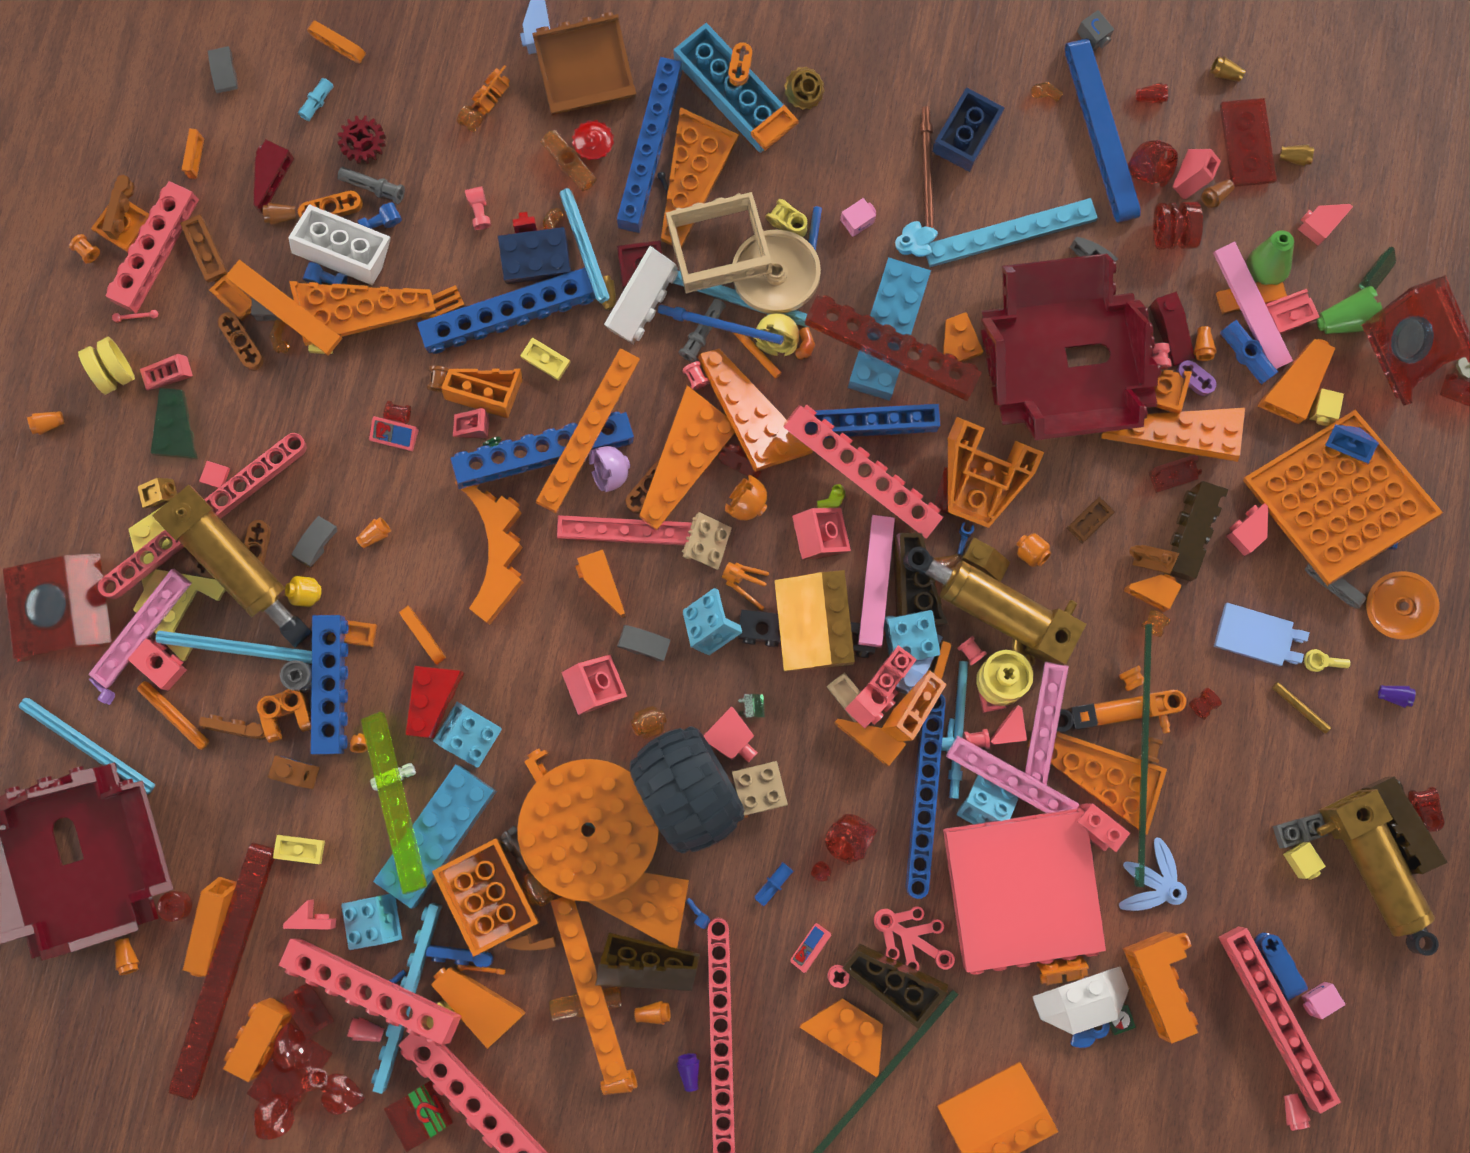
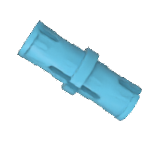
[298,78,334,121]

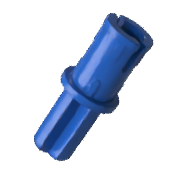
[755,862,794,906]

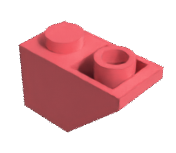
[1173,149,1221,199]
[1226,503,1268,556]

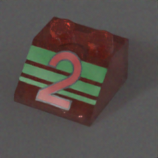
[384,1080,453,1152]

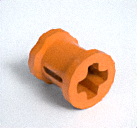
[69,234,100,264]

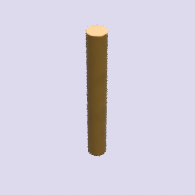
[1272,682,1331,734]

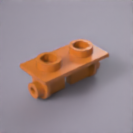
[1037,955,1089,985]

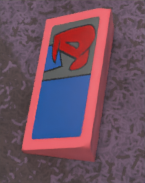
[369,416,419,452]
[790,923,831,973]

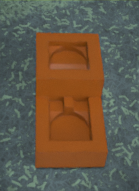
[505,934,557,951]

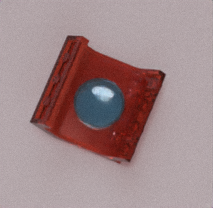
[1362,275,1470,406]
[2,554,112,662]

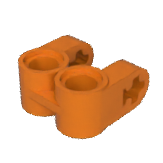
[257,689,311,743]

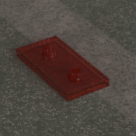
[1220,98,1277,187]

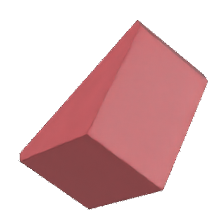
[453,408,489,438]
[990,705,1027,745]

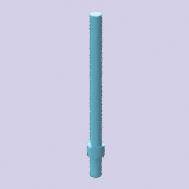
[948,661,968,799]

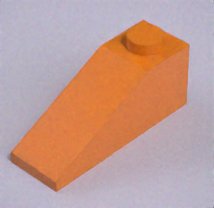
[575,550,626,618]
[882,671,947,742]
[834,719,906,767]

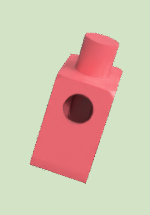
[704,706,758,763]

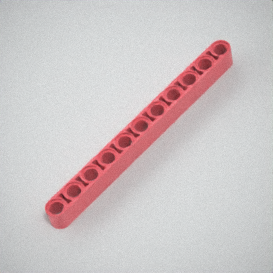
[98,433,307,599]
[708,917,735,1153]

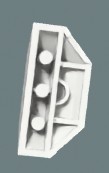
[1032,966,1129,1035]

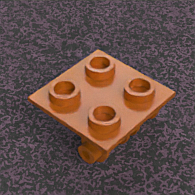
[471,65,510,115]

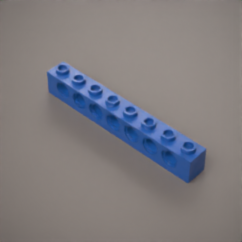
[617,57,682,233]
[417,268,596,354]
[451,412,634,489]

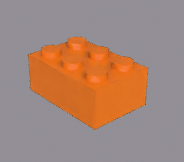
[223,998,296,1082]

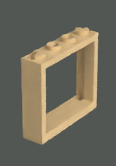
[666,192,772,293]

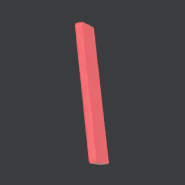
[557,515,692,546]

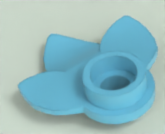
[895,221,938,257]

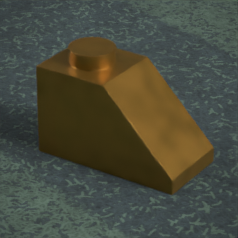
[960,538,1011,582]

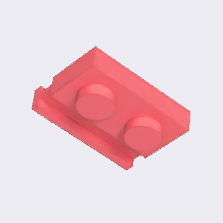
[1266,289,1320,334]

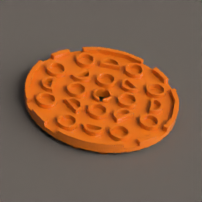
[518,759,659,901]

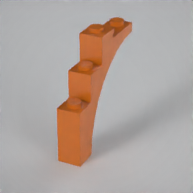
[455,481,524,625]

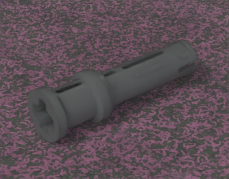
[337,166,405,204]
[678,298,726,363]

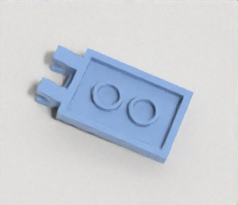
[1214,603,1310,666]

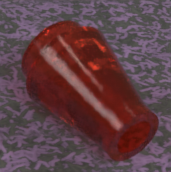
[1136,82,1168,104]

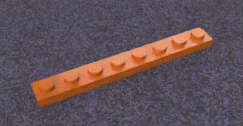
[536,348,640,513]
[550,897,629,1086]

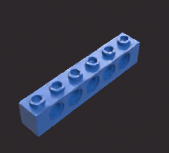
[805,404,940,438]
[311,615,349,754]

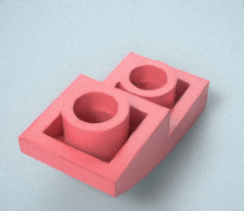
[868,645,917,698]

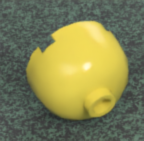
[754,313,799,356]

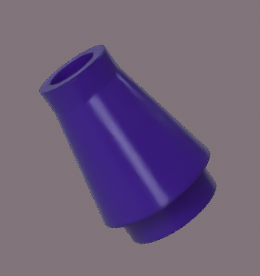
[1378,685,1415,708]
[676,1053,699,1092]

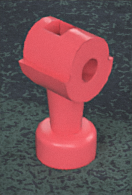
[465,186,491,230]

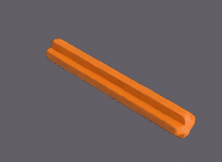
[137,681,209,750]

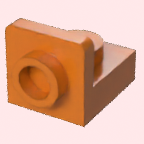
[524,749,549,783]

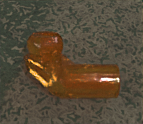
[543,208,563,230]

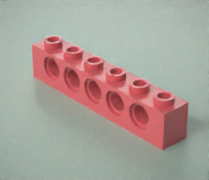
[105,181,199,314]

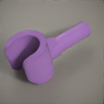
[89,677,115,705]

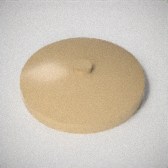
[733,230,821,314]

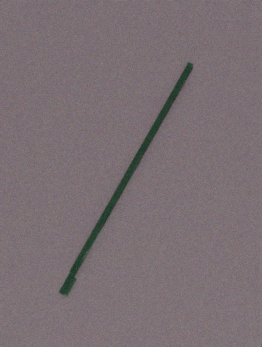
[1134,624,1152,887]
[811,989,958,1153]

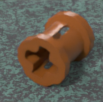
[427,365,449,392]
[1138,736,1163,764]

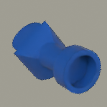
[357,203,402,229]
[303,262,348,284]

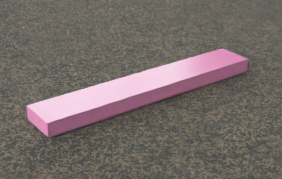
[1213,242,1293,369]
[858,515,895,648]
[88,569,192,689]
[1025,662,1068,785]
[946,735,1079,813]

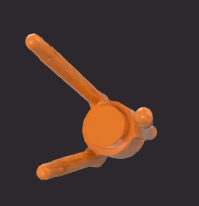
[722,562,769,611]

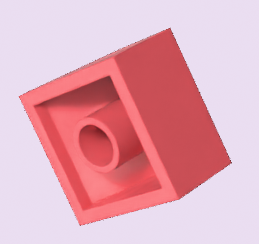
[792,508,851,560]
[562,654,627,715]

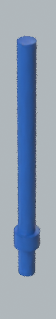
[658,305,784,344]

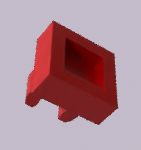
[513,212,538,233]

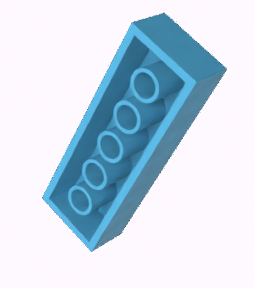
[673,23,784,153]
[848,257,931,401]
[373,764,497,909]

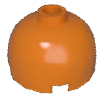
[725,475,767,521]

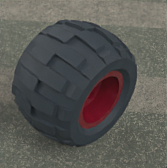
[629,726,745,854]

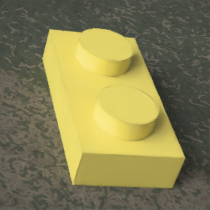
[520,338,571,381]
[273,835,325,864]

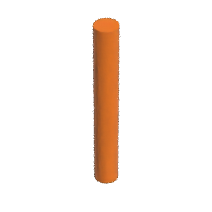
[732,332,782,379]

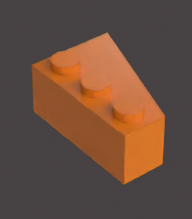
[441,369,522,419]

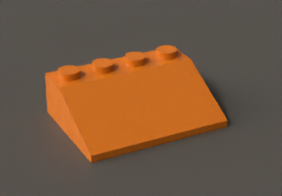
[432,838,539,957]
[937,1062,1059,1153]

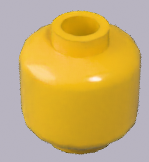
[285,576,321,607]

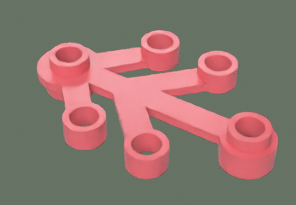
[874,906,955,970]

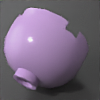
[589,446,630,492]

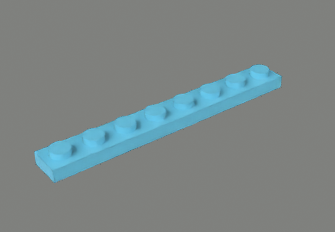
[926,198,1098,267]
[371,903,442,1094]

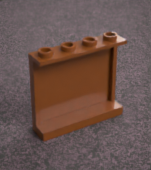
[532,12,636,115]

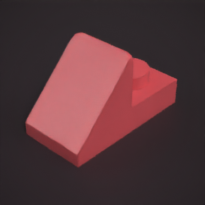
[283,899,336,929]

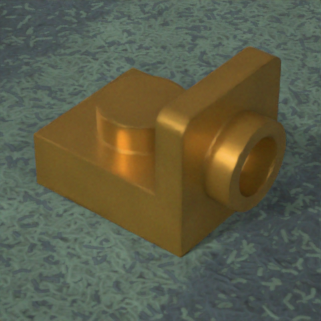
[138,478,177,508]

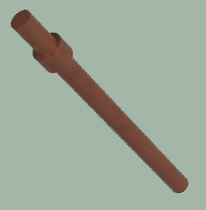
[920,106,934,229]

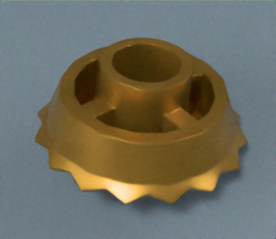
[784,67,825,110]

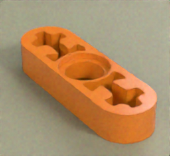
[307,21,366,64]
[298,191,363,218]
[399,605,446,665]

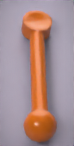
[457,964,505,975]

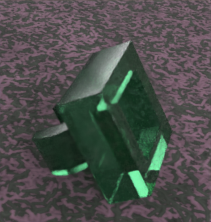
[738,694,765,718]

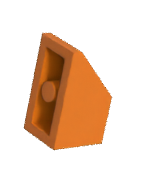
[1124,574,1181,612]

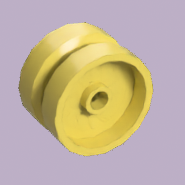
[78,336,135,395]
[976,650,1033,706]

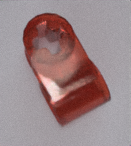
[1408,787,1445,832]

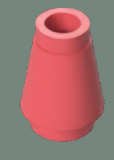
[347,1017,384,1042]
[1284,1093,1310,1131]

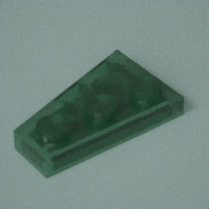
[151,388,198,459]

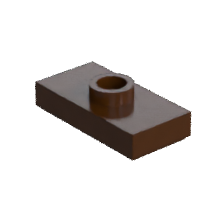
[1066,496,1115,544]

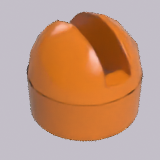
[350,733,369,753]

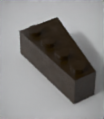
[1166,481,1229,582]
[894,533,948,627]
[1361,776,1448,874]
[596,933,700,991]
[843,943,948,1028]

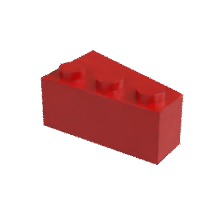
[406,666,465,739]

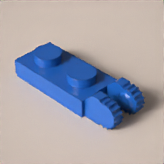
[426,945,494,967]

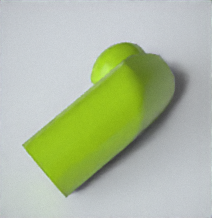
[817,484,846,508]

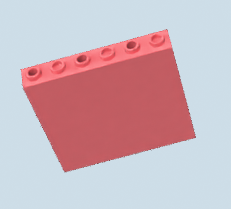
[943,808,1106,975]

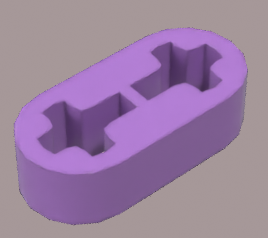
[1176,360,1216,396]

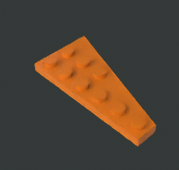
[661,107,739,249]
[587,872,689,948]

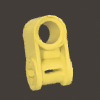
[765,199,807,237]

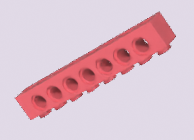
[783,404,943,539]
[1218,926,1341,1114]
[279,938,461,1046]
[398,1034,548,1153]

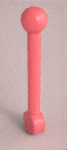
[112,310,159,323]

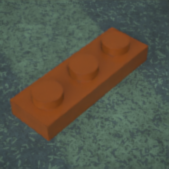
[180,214,228,283]

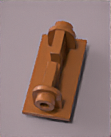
[1129,545,1179,574]

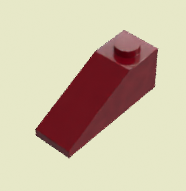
[254,139,294,214]
[1149,291,1195,367]

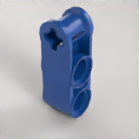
[1254,932,1308,1001]

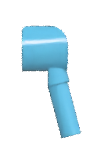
[941,718,955,751]

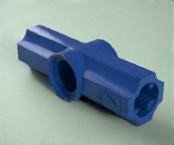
[1220,320,1278,385]

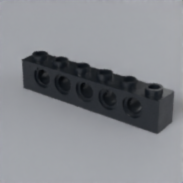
[738,609,875,658]

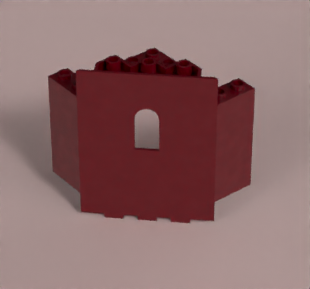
[981,254,1161,440]
[0,762,173,961]

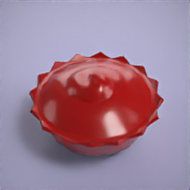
[572,120,614,160]

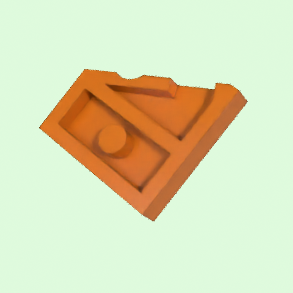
[942,312,983,369]

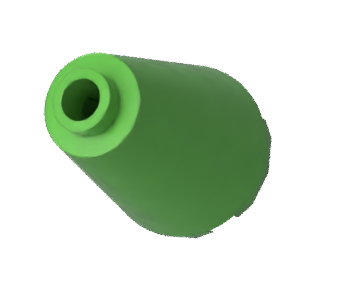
[1247,230,1294,285]
[1317,286,1385,334]

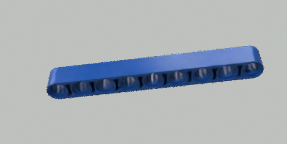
[1065,38,1141,223]
[906,694,945,899]

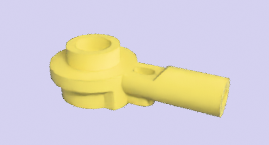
[1304,649,1350,672]

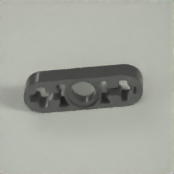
[1305,564,1366,609]

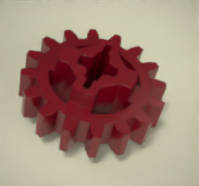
[337,115,386,164]

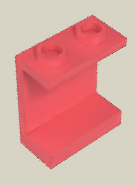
[1078,803,1130,852]

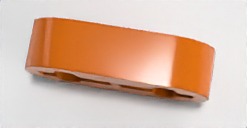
[729,42,752,86]

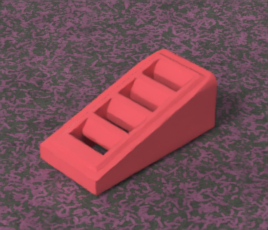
[140,354,193,391]

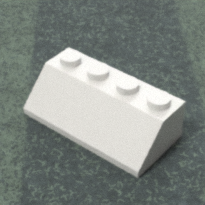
[288,205,390,285]
[604,246,678,344]

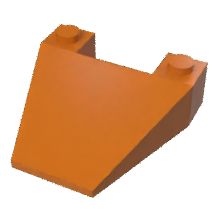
[948,417,1044,528]

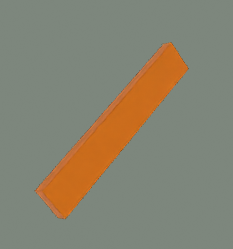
[225,259,343,356]

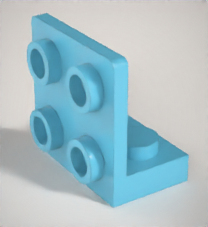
[683,588,742,655]
[884,610,940,660]
[433,702,502,767]
[956,775,1019,824]
[341,894,402,950]

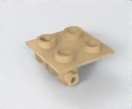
[682,512,732,570]
[732,761,788,816]

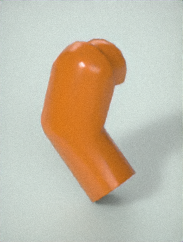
[795,327,815,360]

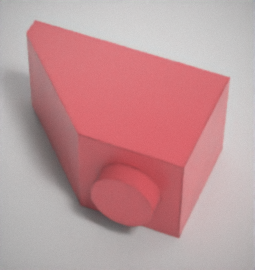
[1298,204,1353,246]

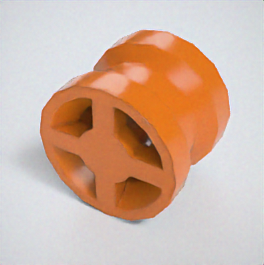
[1119,665,1148,691]

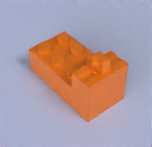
[1123,931,1198,1044]

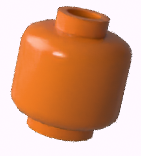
[1017,533,1051,567]

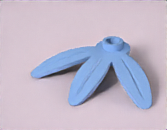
[1119,838,1187,911]

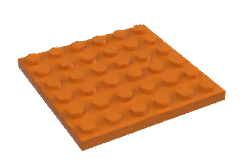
[1243,410,1443,586]

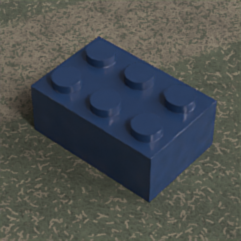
[932,87,1005,172]
[498,227,571,284]

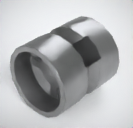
[280,660,312,692]

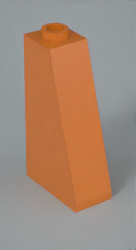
[1258,339,1335,424]
[183,877,241,977]
[431,966,525,1049]

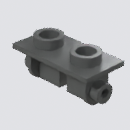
[500,826,530,874]

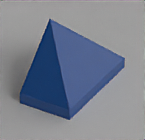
[1325,424,1379,463]

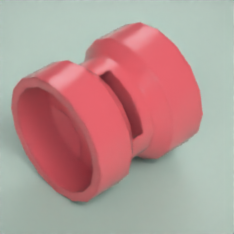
[1152,343,1171,370]

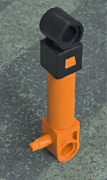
[1057,690,1186,734]

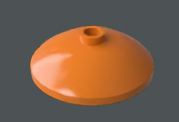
[1366,571,1440,640]

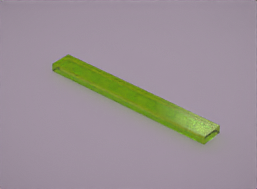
[361,711,427,895]

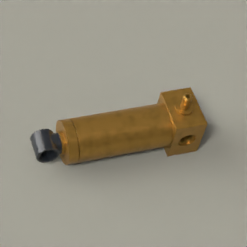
[1317,789,1439,956]

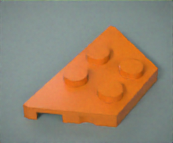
[799,998,883,1077]

